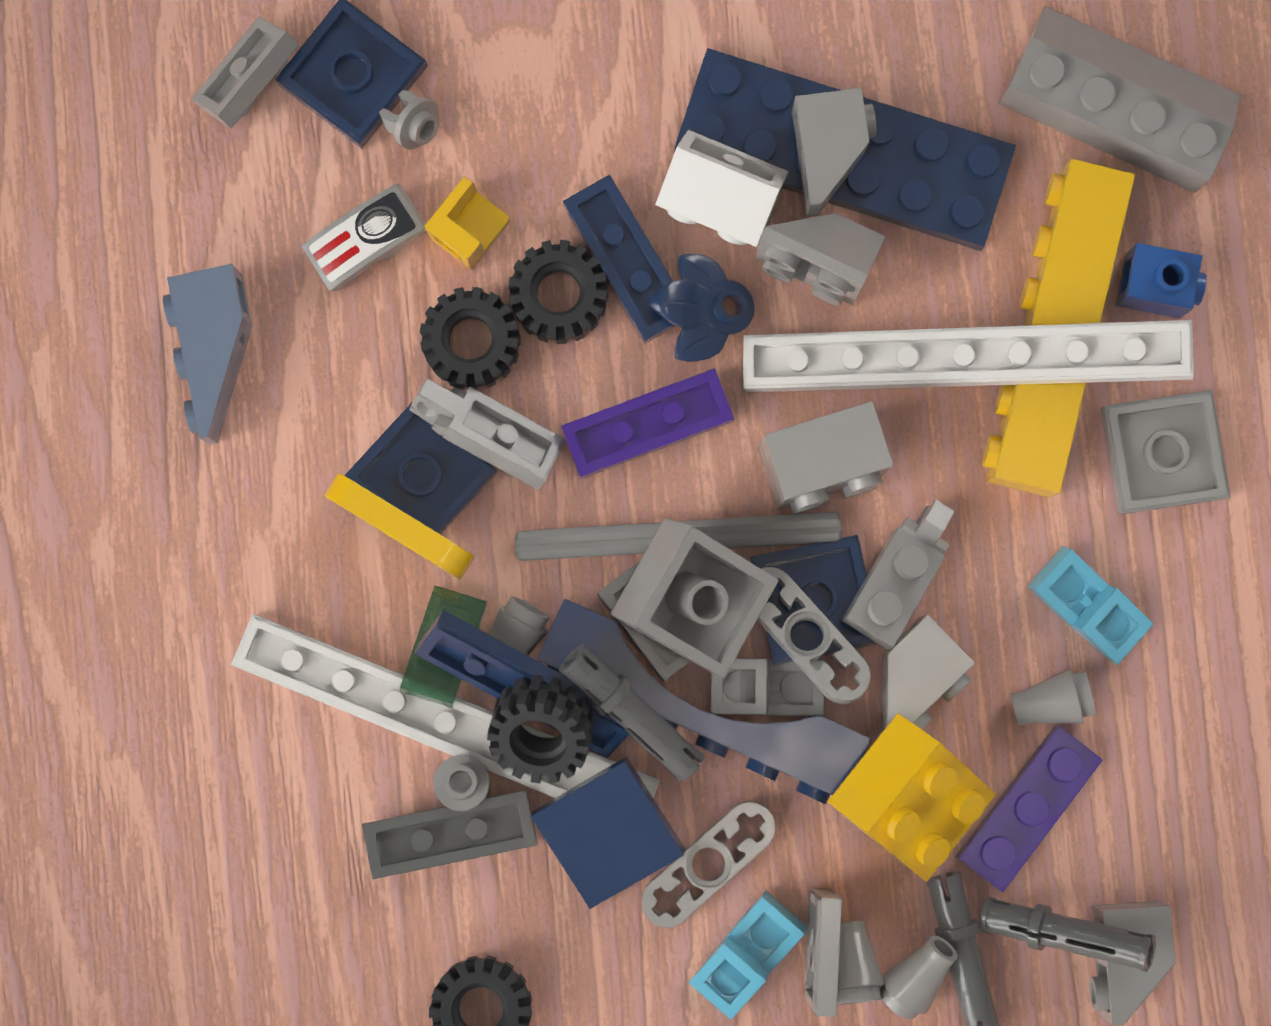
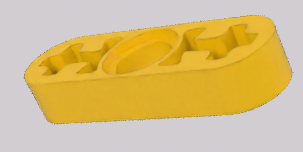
[324,472,475,580]

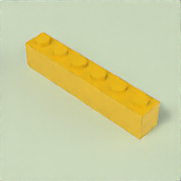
[982,158,1135,498]

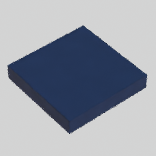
[275,0,428,149]
[344,401,498,535]
[750,535,878,666]
[530,756,686,909]

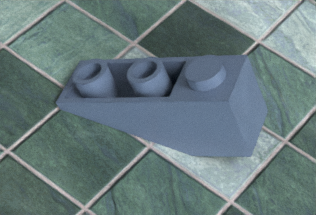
[163,264,252,445]

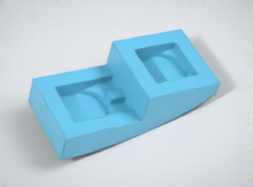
[1027,546,1154,665]
[689,890,808,1020]

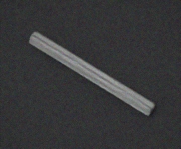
[515,512,842,561]

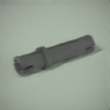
[559,643,704,781]
[926,871,999,1026]
[980,897,1156,972]

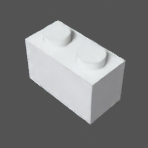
[655,130,789,247]

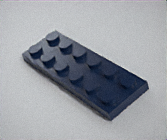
[674,48,1016,251]

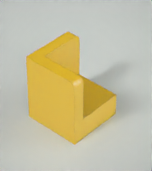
[424,176,509,270]

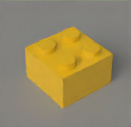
[827,713,996,882]

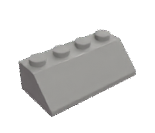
[999,6,1241,193]

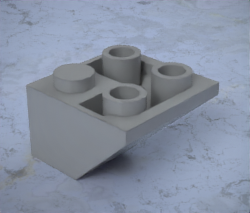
[755,213,886,306]

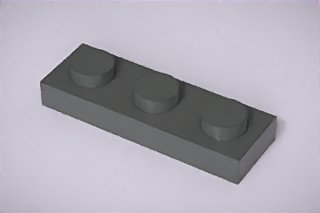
[362,790,538,880]

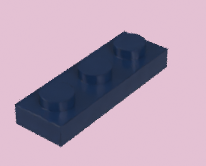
[563,174,676,344]

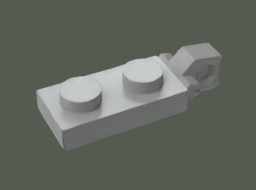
[409,378,565,490]
[841,500,954,650]

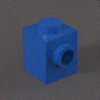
[1116,243,1207,319]

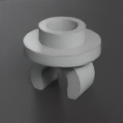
[379,90,439,150]
[434,755,490,812]

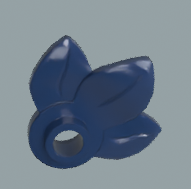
[649,253,755,362]

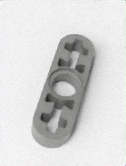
[757,567,871,704]
[642,801,775,928]

